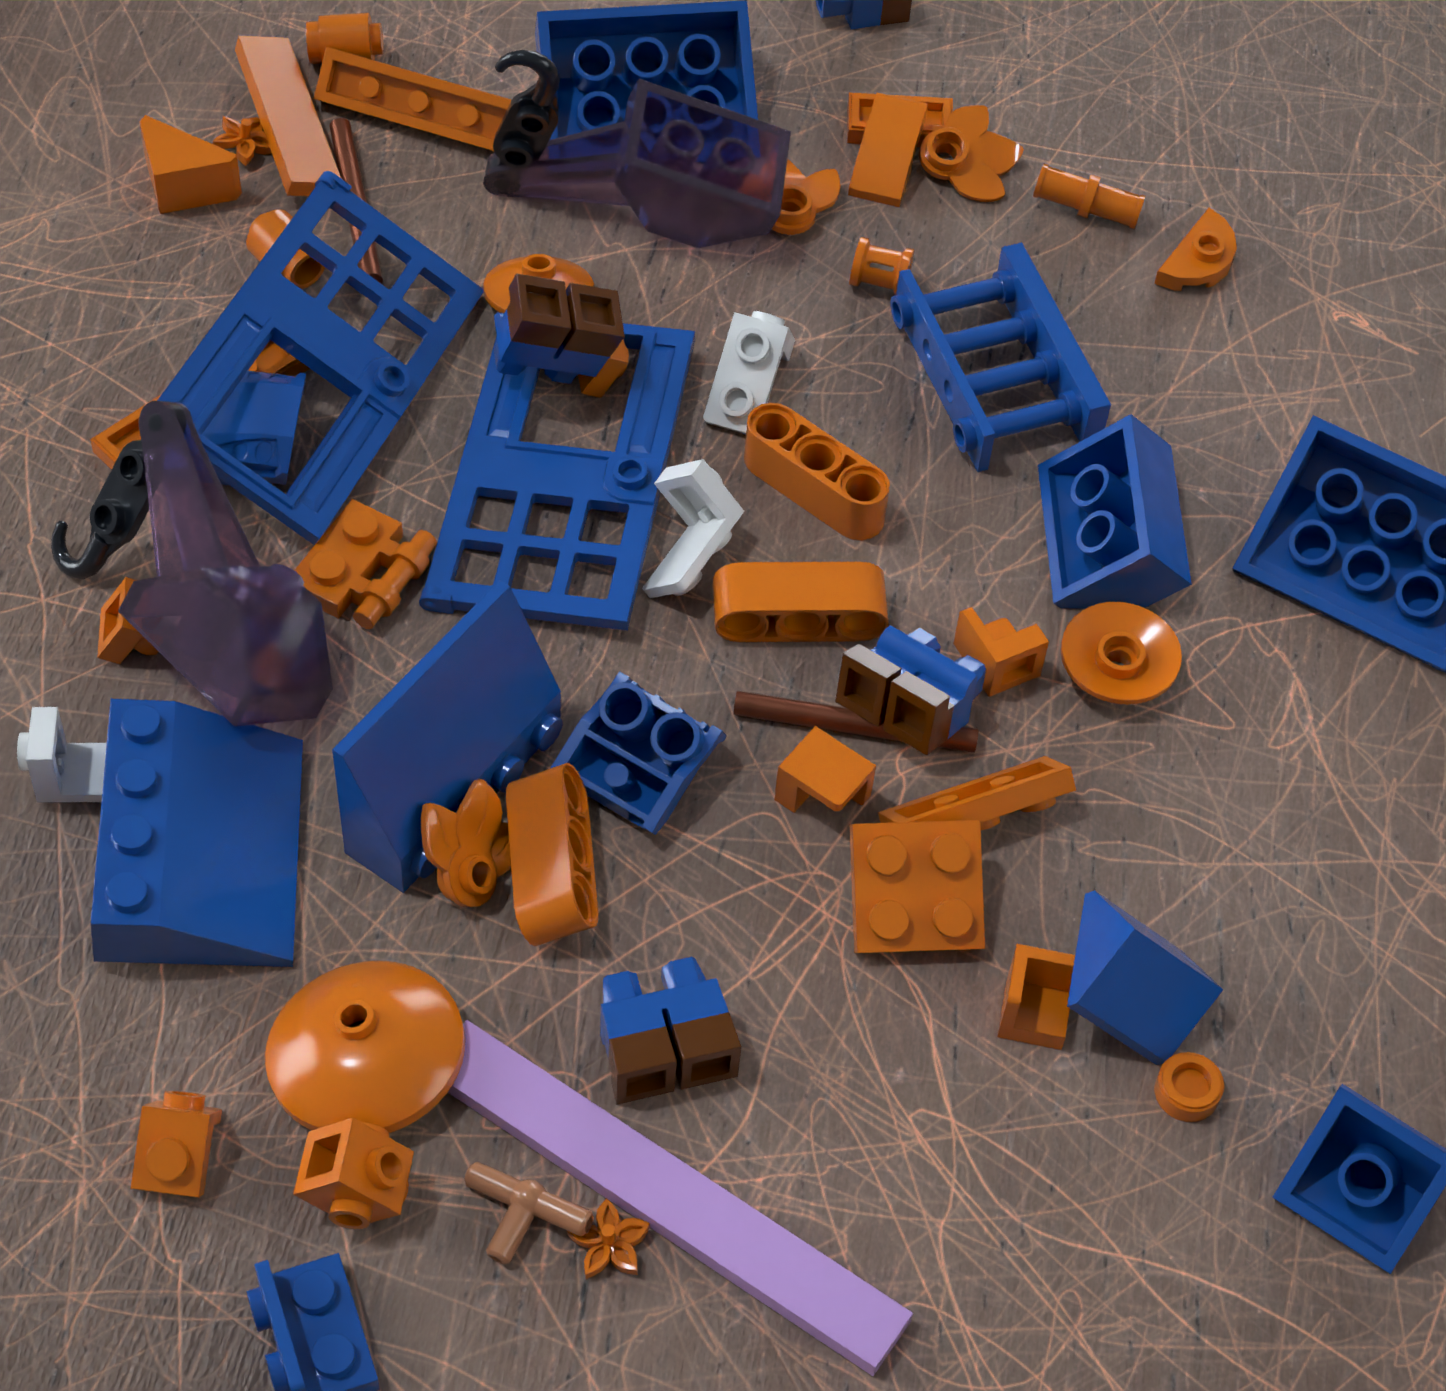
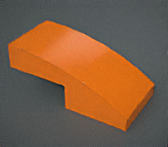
[848,92,928,207]

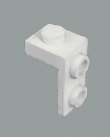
[703,311,795,434]
[642,459,744,598]
[17,707,107,803]

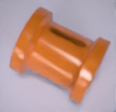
[849,237,915,296]

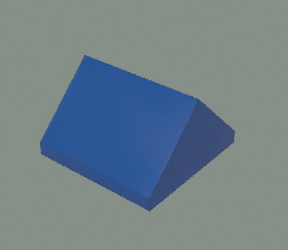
[1067,890,1223,1065]
[1273,1084,1446,1274]

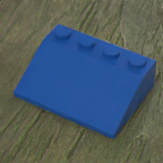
[535,0,761,170]
[1232,415,1446,673]
[332,580,563,893]
[91,698,303,967]

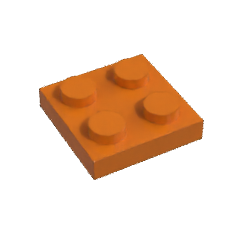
[850,820,985,953]

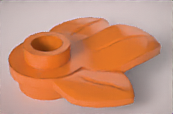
[919,105,1024,202]
[734,154,840,235]
[421,779,511,907]

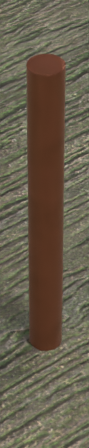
[329,118,383,284]
[733,691,979,753]

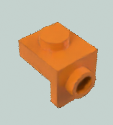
[130,1091,222,1198]

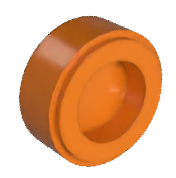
[1154,1052,1224,1122]

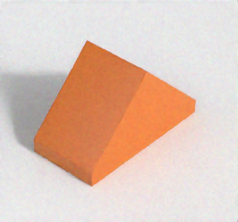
[139,115,242,214]

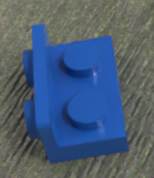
[246,1253,380,1391]

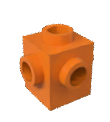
[293,1118,414,1229]

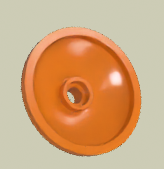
[265,961,465,1133]

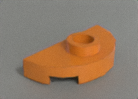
[1154,207,1237,291]

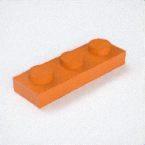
[878,756,1076,831]

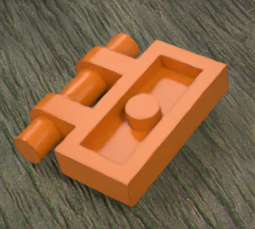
[287,499,437,629]

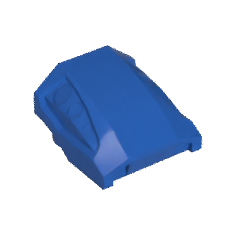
[168,371,306,485]
[550,671,727,835]

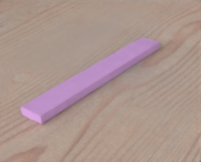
[448,1020,913,1376]

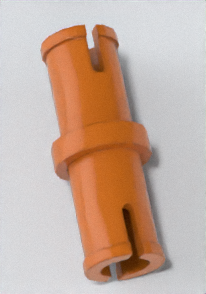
[1033,163,1146,229]

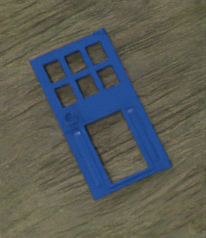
[139,171,483,545]
[419,323,695,631]

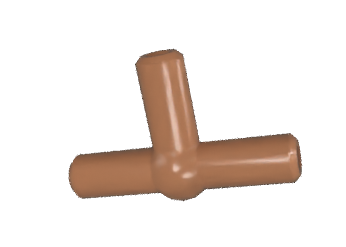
[464,1162,594,1265]

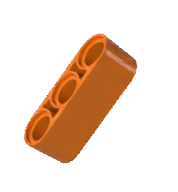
[744,403,890,541]
[713,562,889,642]
[506,763,599,946]

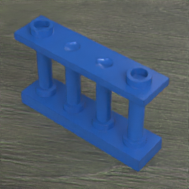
[890,242,1111,472]

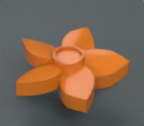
[212,116,272,166]
[567,1198,650,1279]

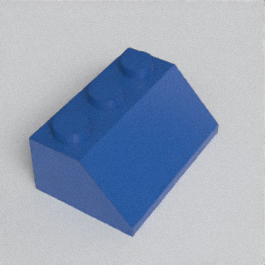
[1038,414,1192,609]

